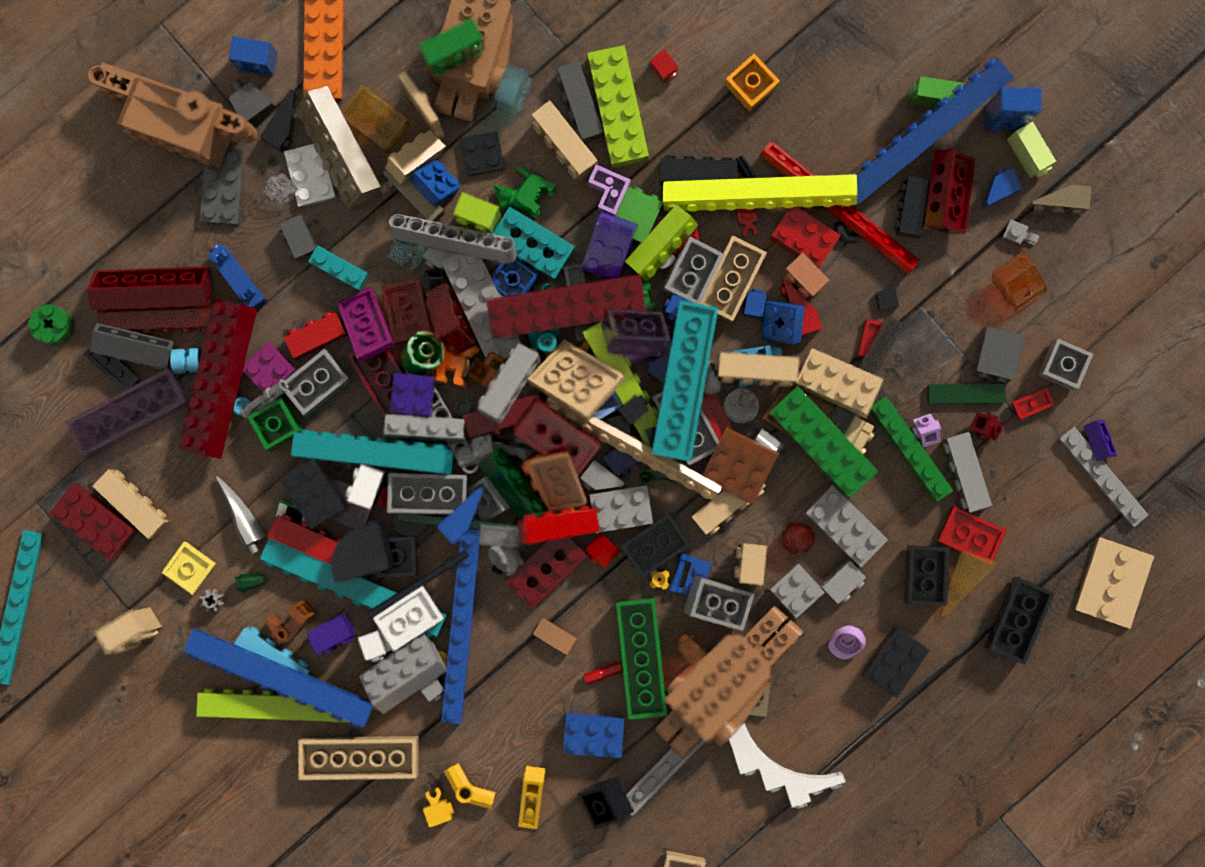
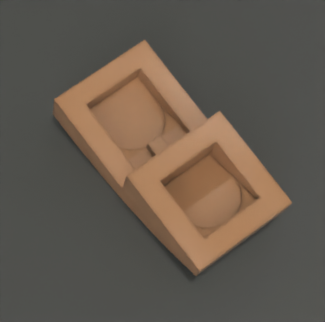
[533,618,578,655]

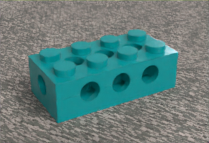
[492,206,575,282]

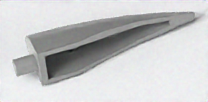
[215,476,266,555]

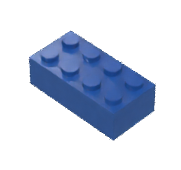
[984,87,1041,132]

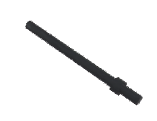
[367,550,469,618]

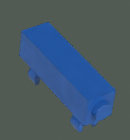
[207,244,268,308]

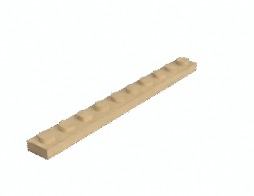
[545,396,722,501]

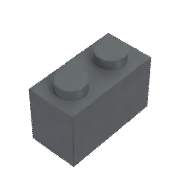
[279,215,317,261]

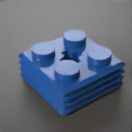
[409,160,461,207]
[491,258,539,296]
[762,300,805,345]

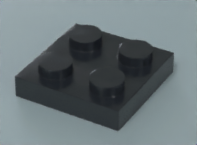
[460,131,505,176]

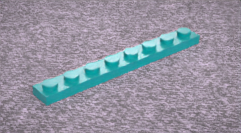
[0,530,44,685]

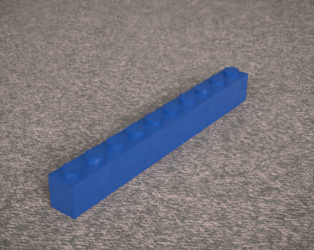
[849,58,1014,204]
[441,529,482,724]
[183,628,374,728]

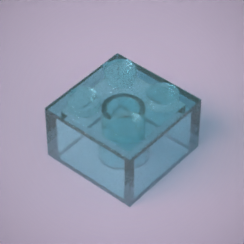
[494,63,533,116]

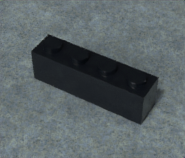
[660,155,737,185]

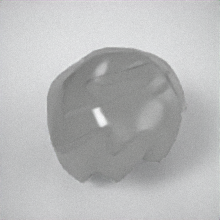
[703,360,722,395]
[488,544,523,577]

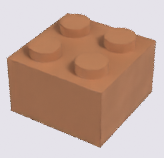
[782,253,829,301]

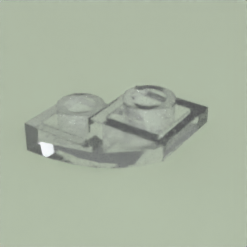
[456,434,493,468]

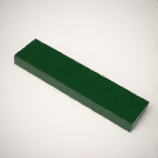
[928,384,1006,404]

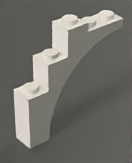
[729,724,845,809]

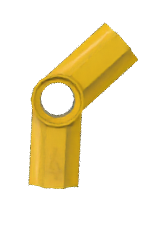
[444,763,496,809]

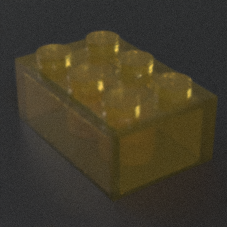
[341,85,410,154]

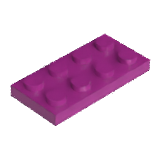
[337,287,395,362]

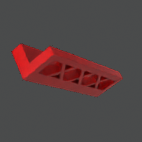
[701,392,734,441]

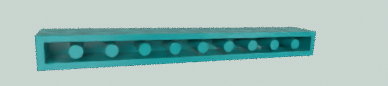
[260,538,448,638]

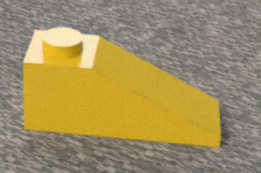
[518,766,545,829]

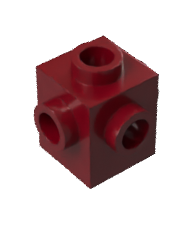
[970,412,1003,442]

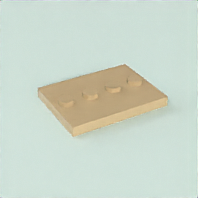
[398,71,445,140]
[527,339,625,420]
[1073,537,1154,629]

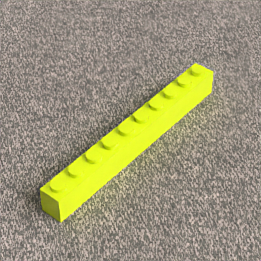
[663,174,857,212]

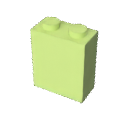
[1007,122,1056,178]

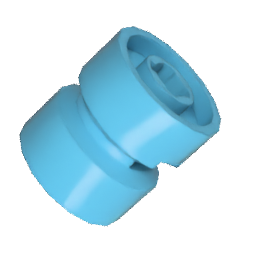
[170,348,202,374]

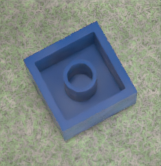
[228,36,278,77]

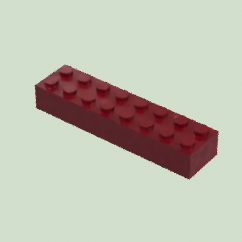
[486,274,646,339]
[178,298,257,459]

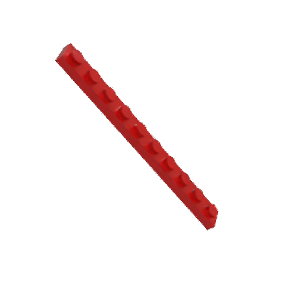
[760,141,919,274]

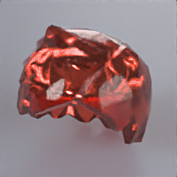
[781,522,815,555]

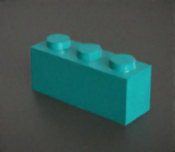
[308,245,371,292]

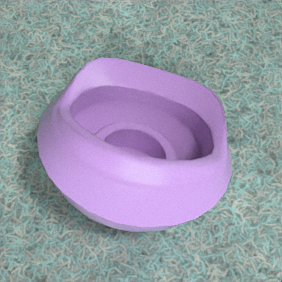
[828,626,866,660]

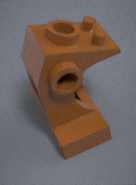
[265,599,317,645]

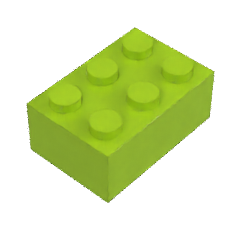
[453,192,502,234]

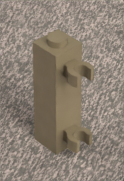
[379,168,445,222]

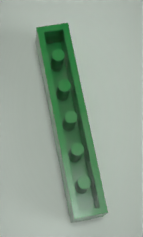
[870,396,953,502]

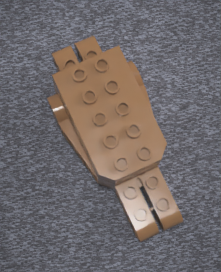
[426,0,513,122]
[88,62,257,168]
[655,605,804,758]

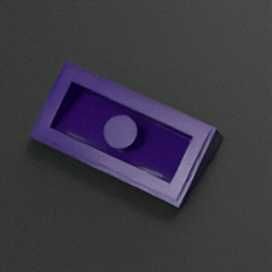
[1084,420,1117,461]

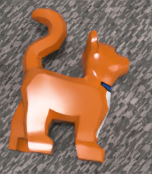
[431,325,480,389]

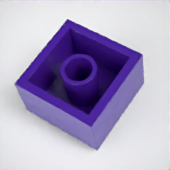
[390,373,435,417]
[306,613,357,655]

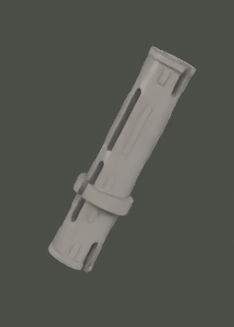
[241,380,289,419]

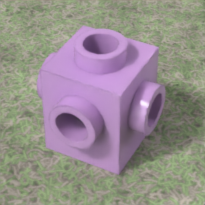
[911,414,941,448]

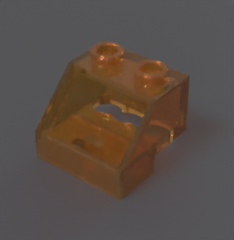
[992,251,1047,312]

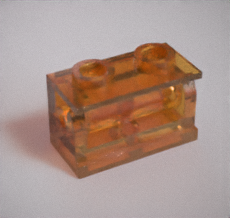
[676,633,707,665]

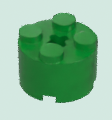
[28,304,74,345]
[401,331,445,375]

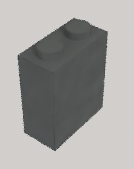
[973,326,1025,384]

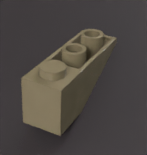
[1028,185,1091,215]

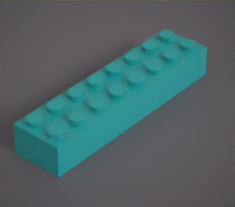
[291,430,454,475]

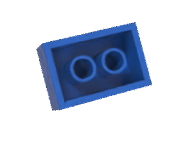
[563,712,624,758]

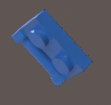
[668,553,712,596]

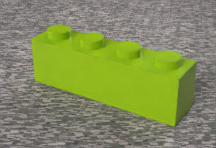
[625,204,698,282]

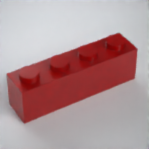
[517,505,599,544]
[267,514,342,565]

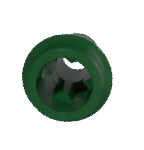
[235,574,264,593]

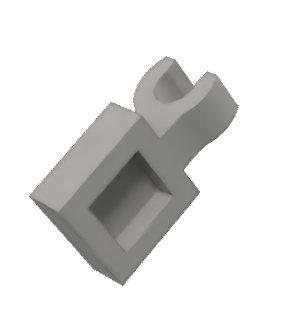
[1002,220,1039,245]

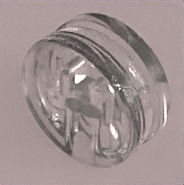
[723,388,759,424]

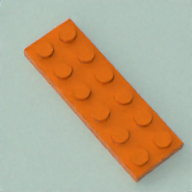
[303,0,344,100]

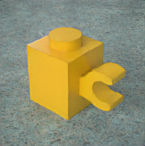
[423,788,455,828]

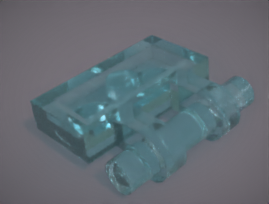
[386,239,429,271]

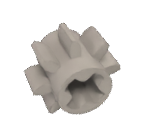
[199,589,225,612]

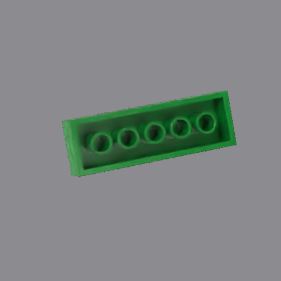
[769,386,878,499]
[616,598,667,720]

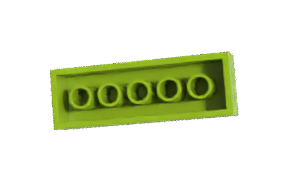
[587,45,649,169]

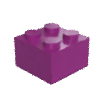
[243,342,297,393]

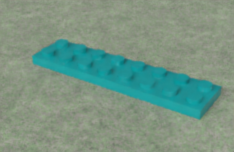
[652,301,718,462]

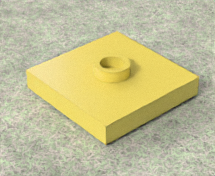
[162,541,216,595]

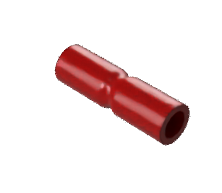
[583,661,623,685]

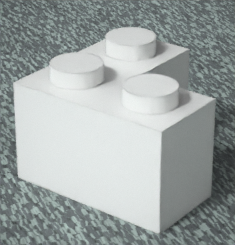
[345,464,384,510]
[358,630,407,662]

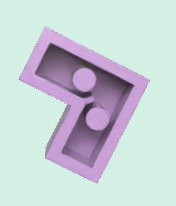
[588,165,631,216]

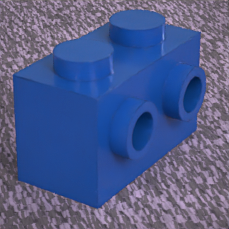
[663,294,692,324]

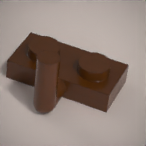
[466,352,507,388]

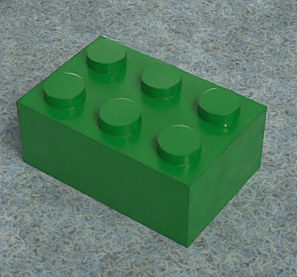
[419,18,485,76]

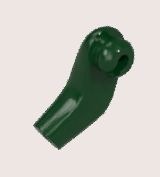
[639,468,673,483]

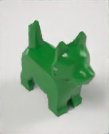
[493,166,557,219]

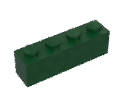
[477,447,547,520]

